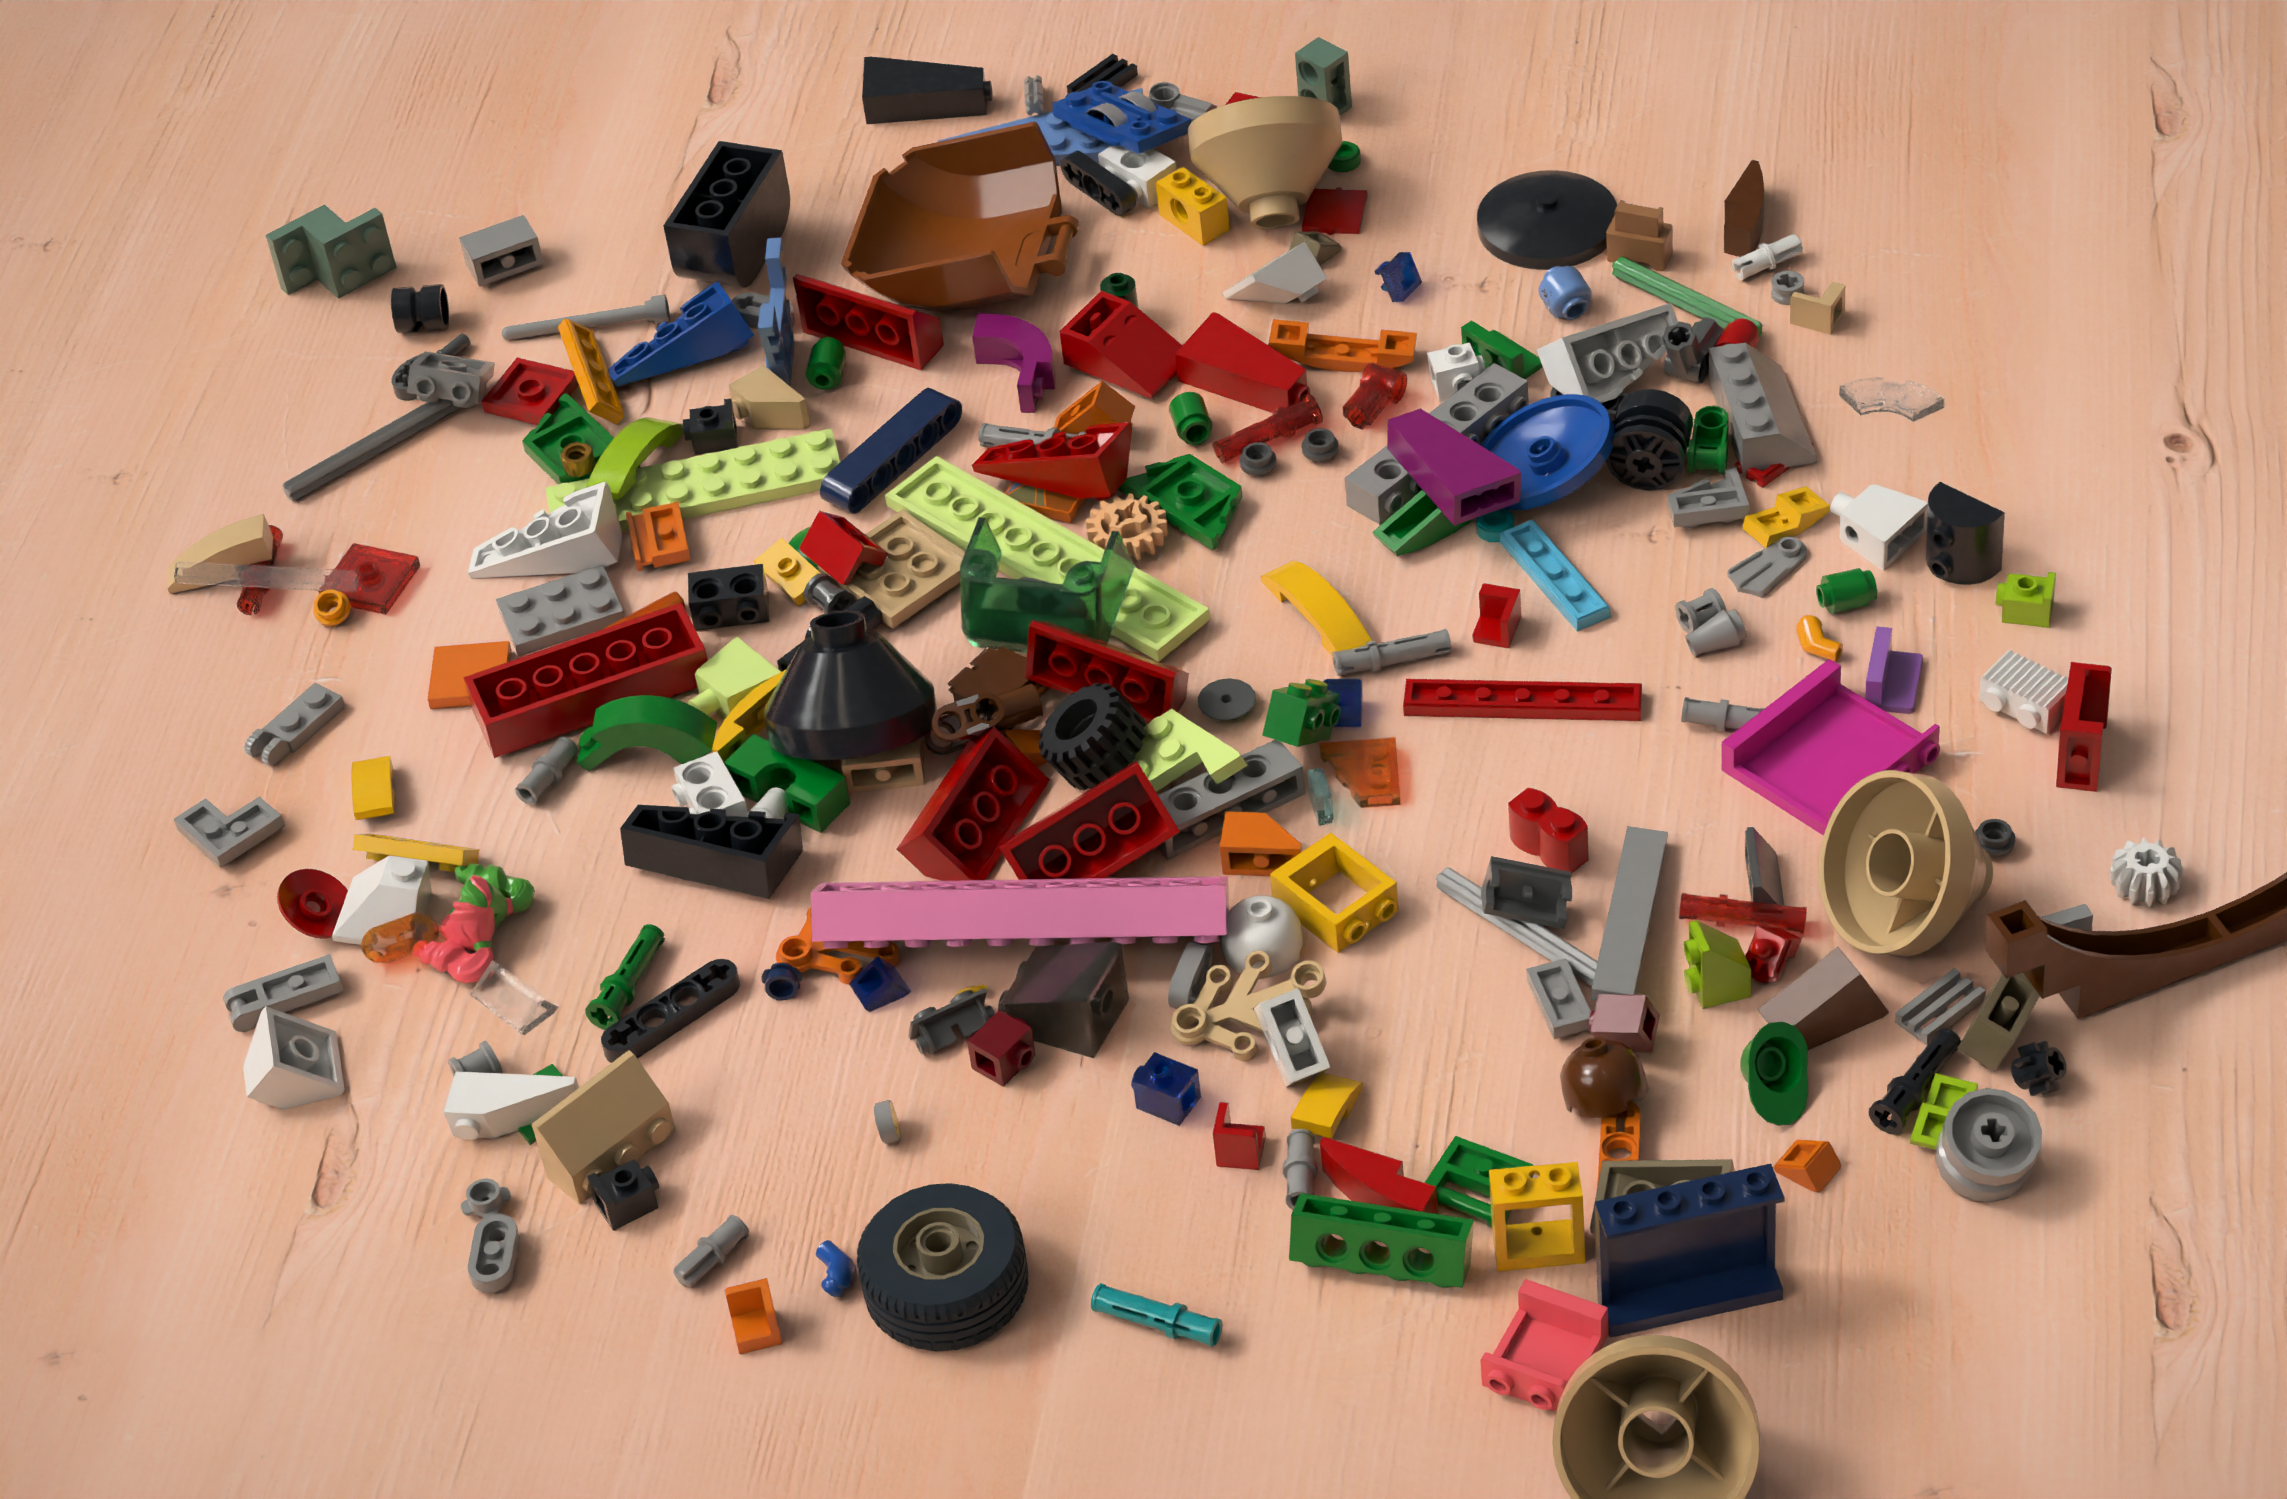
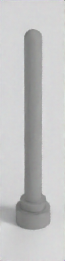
[502,294,670,340]

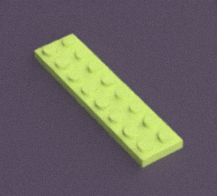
[545,428,840,532]

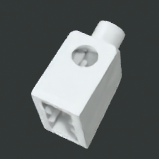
[1830,484,1928,571]

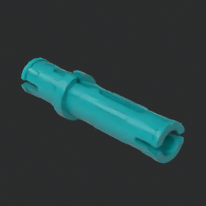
[1091,1283,1223,1347]

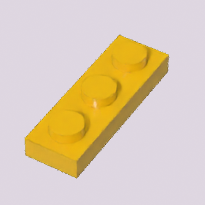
[352,833,480,872]

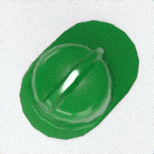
[1740,1021,1808,1126]

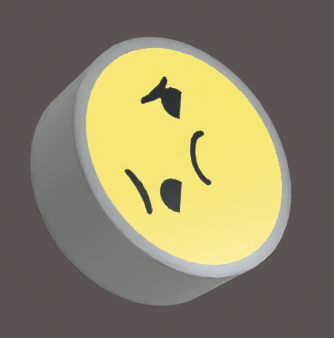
[874,1100,901,1144]

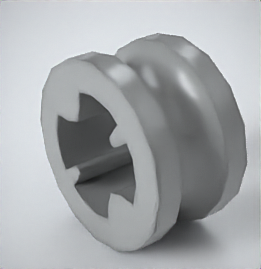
[1771,271,1804,305]

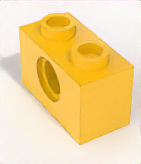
[1156,167,1230,246]

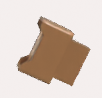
[1606,200,1673,271]

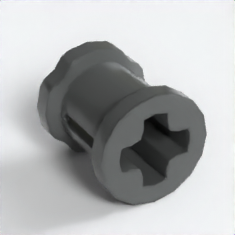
[804,573,854,614]

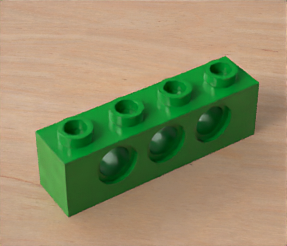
[1289,1193,1474,1288]

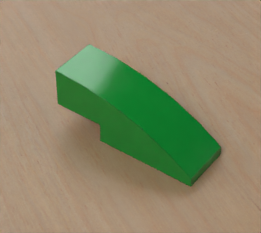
[1372,489,1477,556]

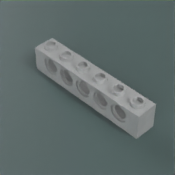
[1345,363,1529,525]

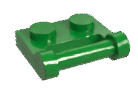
[1425,1136,1534,1228]

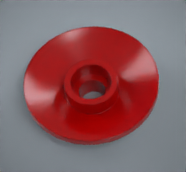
[277,869,348,939]

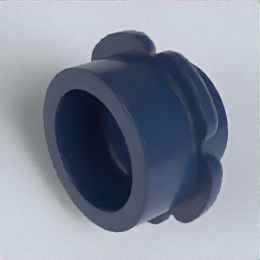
[761,963,802,1000]

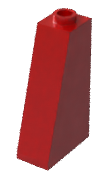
[1175,312,1310,419]

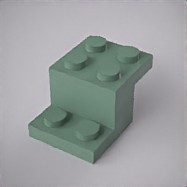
[266,204,397,298]

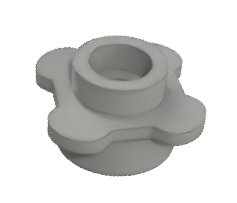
[461,1178,511,1219]

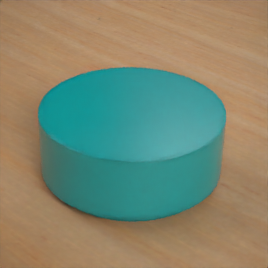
[1476,508,1514,543]

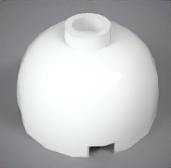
[1221,895,1303,977]

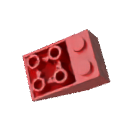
[1059,291,1182,399]

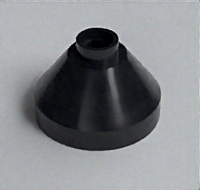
[764,610,937,760]

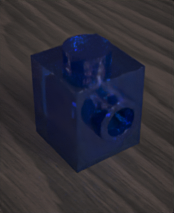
[1131,1052,1201,1126]

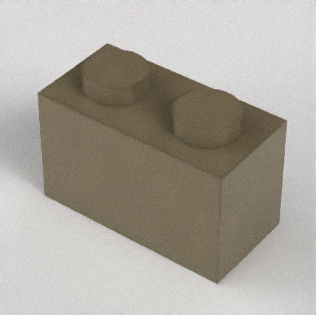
[1957,973,2040,1071]

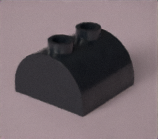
[1926,482,2005,585]

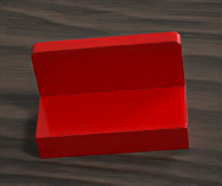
[799,510,889,586]

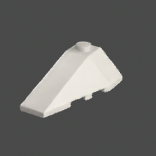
[1537,303,1678,403]
[468,481,623,579]

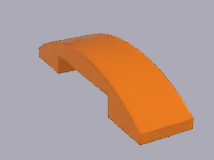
[1269,319,1417,372]

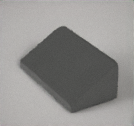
[1745,827,1785,915]

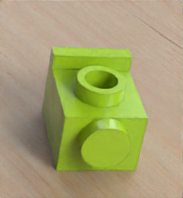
[1995,572,2056,628]

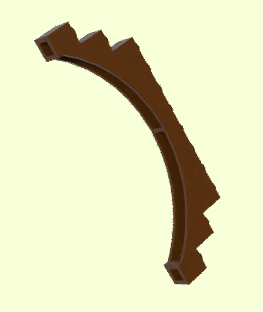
[1985,872,2287,1019]

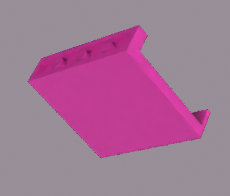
[1721,659,1940,836]

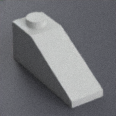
[443,1071,580,1140]

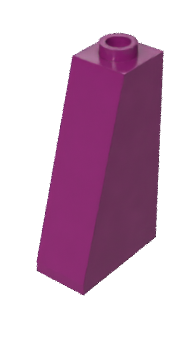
[1387,408,1521,525]

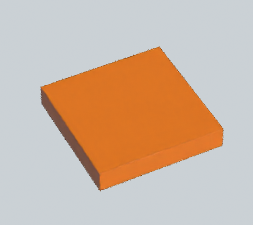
[427,641,512,709]

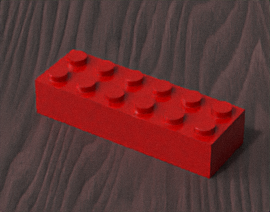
[463,603,708,758]

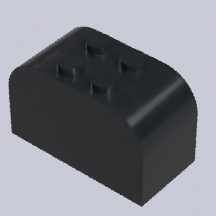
[663,141,790,288]

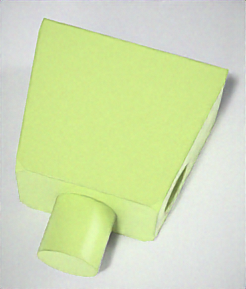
[688,637,781,719]

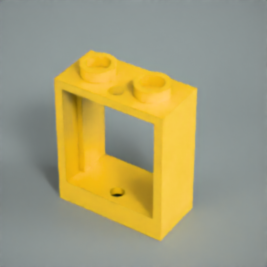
[1270,832,1399,953]
[1489,1162,1585,1272]

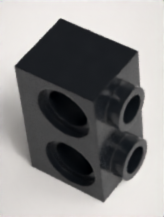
[688,564,770,631]

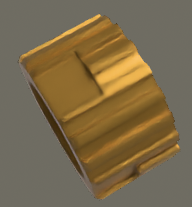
[560,442,596,477]

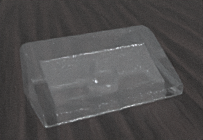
[470,960,559,1035]

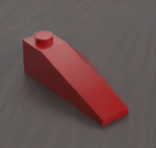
[972,422,1132,501]

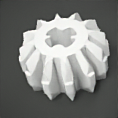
[2110,837,2183,907]

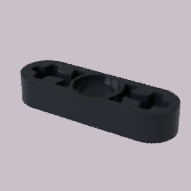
[1060,150,1136,216]

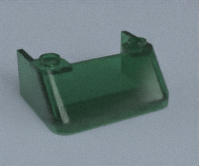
[960,517,1135,653]

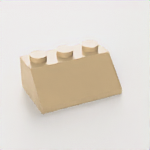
[532,1050,675,1205]

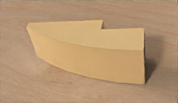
[167,514,273,594]

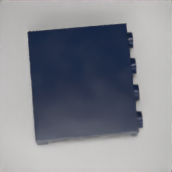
[1595,1163,1785,1338]

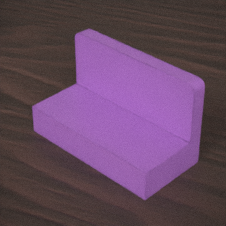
[1865,626,1923,714]

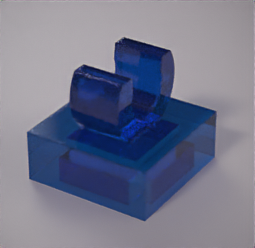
[1374,252,1422,302]

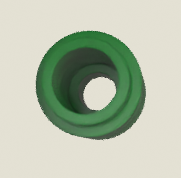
[806,337,846,390]
[1169,392,1212,445]
[1816,568,1877,614]

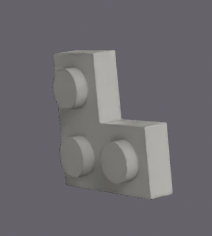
[174,796,285,868]

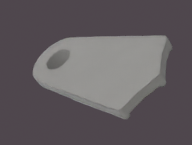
[1727,537,1807,598]

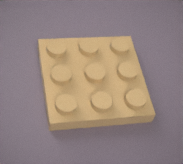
[818,509,978,629]

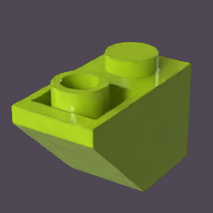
[1684,920,1751,1009]

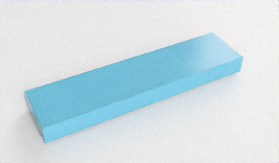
[1500,519,1611,632]

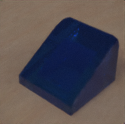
[1323,679,1364,727]
[849,956,911,1012]

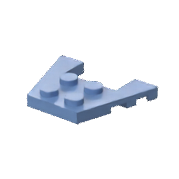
[758,238,795,387]

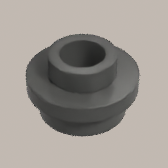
[1302,428,1339,462]
[1239,442,1277,476]
[1975,819,2015,857]

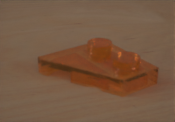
[1319,737,1401,808]

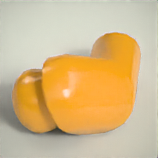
[1796,615,1843,662]

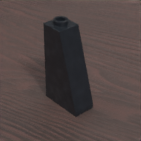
[862,56,993,124]

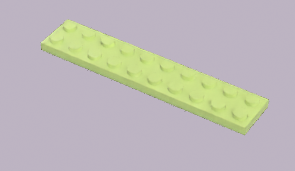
[885,456,1210,662]

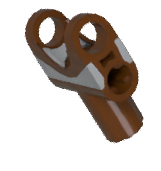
[923,684,1043,755]

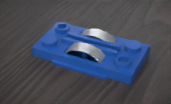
[1052,81,1191,154]

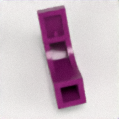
[972,313,1056,413]

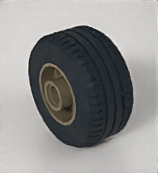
[857,1183,1028,1351]

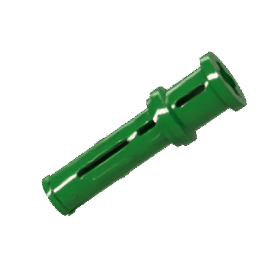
[585,924,665,1030]

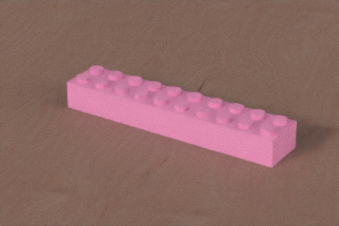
[811,876,1229,948]

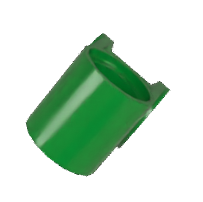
[1687,406,1729,475]

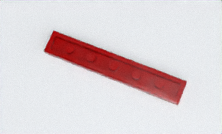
[1403,679,1642,721]

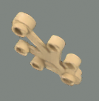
[1170,950,1327,1061]

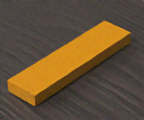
[558,318,624,425]

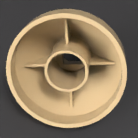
[1188,96,1342,229]
[1819,770,1993,957]
[1552,1335,1760,1499]

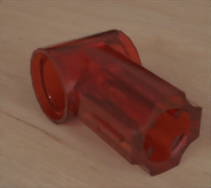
[1343,362,1408,429]

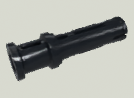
[1869,1028,1961,1134]

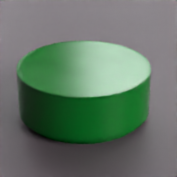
[1328,141,1361,172]

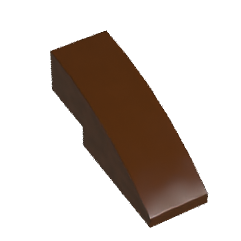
[1724,160,1764,257]

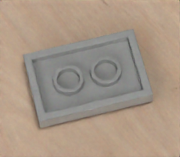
[496,565,625,656]

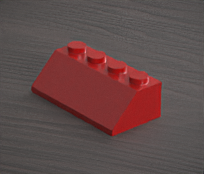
[793,274,944,370]
[1025,621,1189,723]
[896,727,1050,881]
[999,761,1180,880]

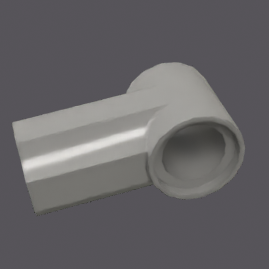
[1149,82,1217,123]

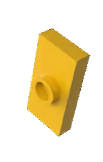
[753,538,820,607]

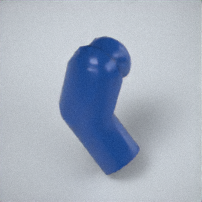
[816,1240,856,1297]

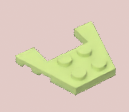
[1128,709,1247,792]

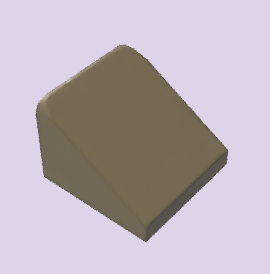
[1289,231,1342,265]

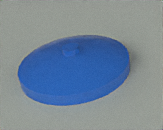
[1481,394,1615,510]

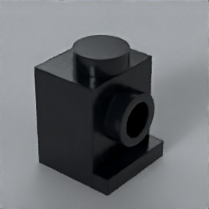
[683,398,738,455]
[587,1159,659,1231]

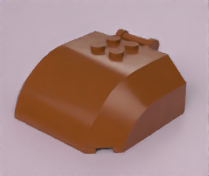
[841,122,1079,311]

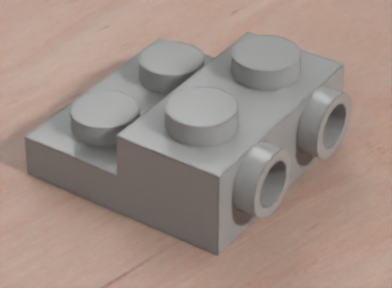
[407,351,495,408]

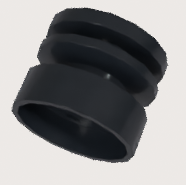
[1606,389,1693,491]

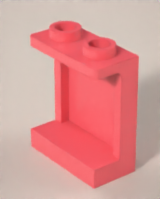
[1480,1279,1609,1412]

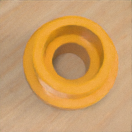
[313,589,351,626]

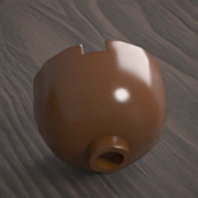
[1560,1037,1649,1118]

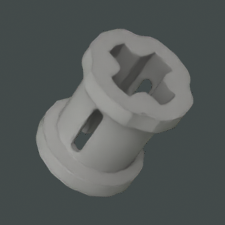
[1675,588,1727,634]
[448,1041,502,1076]

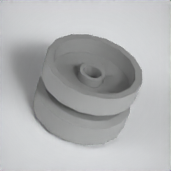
[1935,1088,2042,1203]

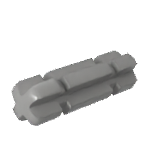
[1024,75,1044,116]

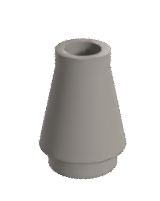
[1685,609,1747,656]

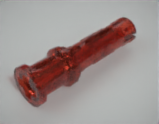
[1212,393,1323,464]

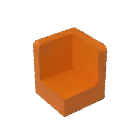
[725,1278,782,1355]

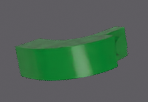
[577,695,717,772]

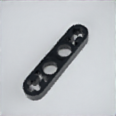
[601,959,740,1063]

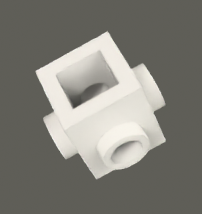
[1427,343,1486,402]

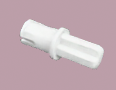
[1732,234,1803,281]

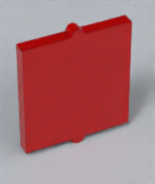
[1302,187,1368,235]

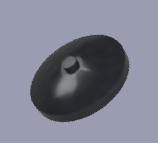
[1477,170,1617,270]

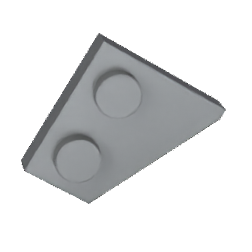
[1667,467,1750,528]

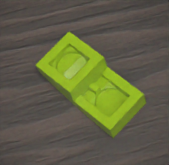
[1910,1073,1978,1150]

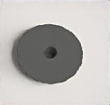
[1198,678,1256,721]

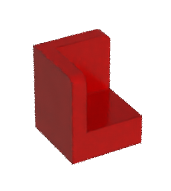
[1472,583,1522,648]
[1212,1102,1266,1170]

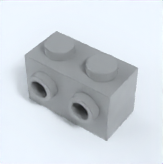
[459,215,544,287]

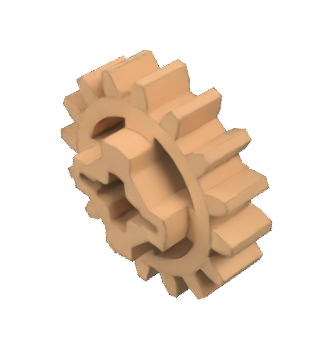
[1086,494,1168,561]

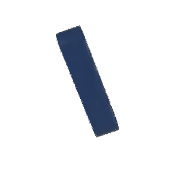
[820,388,962,514]

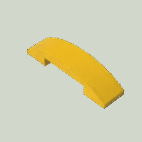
[1261,560,1372,655]
[712,670,786,763]

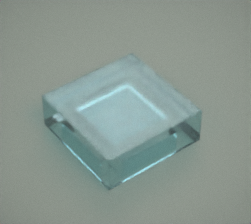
[1307,767,1334,826]

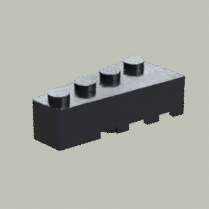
[620,804,803,899]

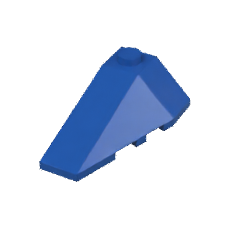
[608,281,754,387]

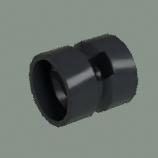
[391,284,449,333]

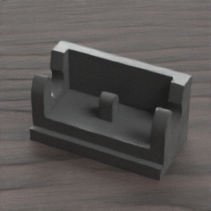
[1481,856,1572,929]

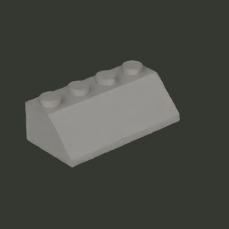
[1709,343,1817,474]

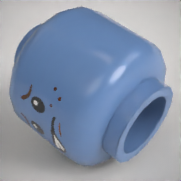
[1538,266,1592,320]

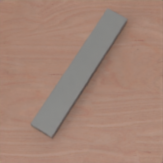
[1591,826,1668,1001]

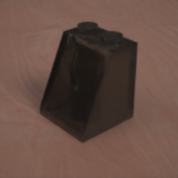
[998,942,1129,1058]

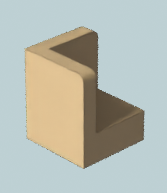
[1790,282,1846,335]

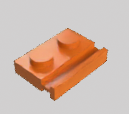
[626,502,691,571]

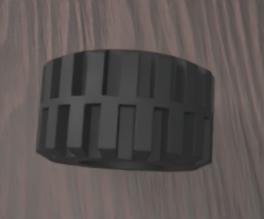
[1038,683,1147,790]

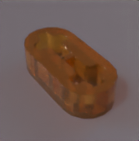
[361,913,439,964]

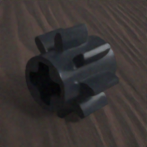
[2011,1041,2066,1096]

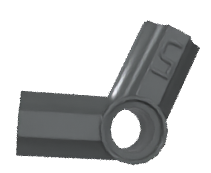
[1662,317,1724,383]

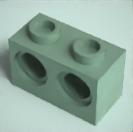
[1295,37,1352,116]

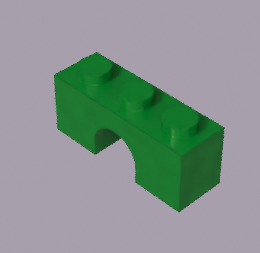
[724,734,850,833]

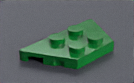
[522,393,640,484]
[1117,454,1243,551]

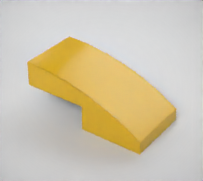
[1742,486,1830,548]
[351,755,396,820]
[1290,1072,1363,1139]

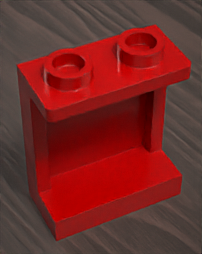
[2056,662,2112,792]

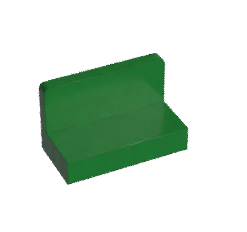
[1461,320,1543,379]

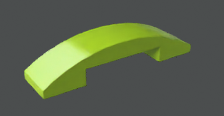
[586,417,684,500]

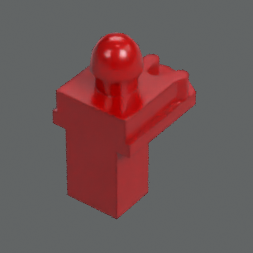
[1745,925,1802,983]

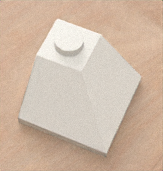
[1222,242,1327,304]
[332,856,432,952]
[243,1006,345,1109]

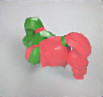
[412,863,535,984]

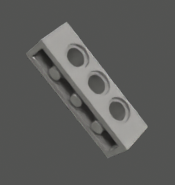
[1157,740,1305,860]

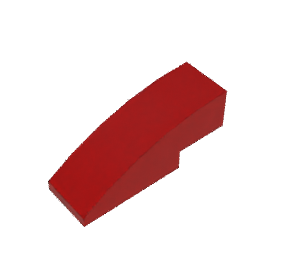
[1320,1137,1438,1214]

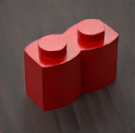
[1508,788,1589,874]

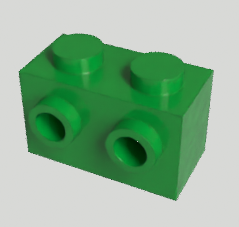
[1262,679,1341,747]

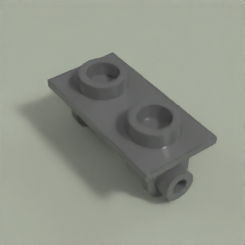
[908,988,995,1055]

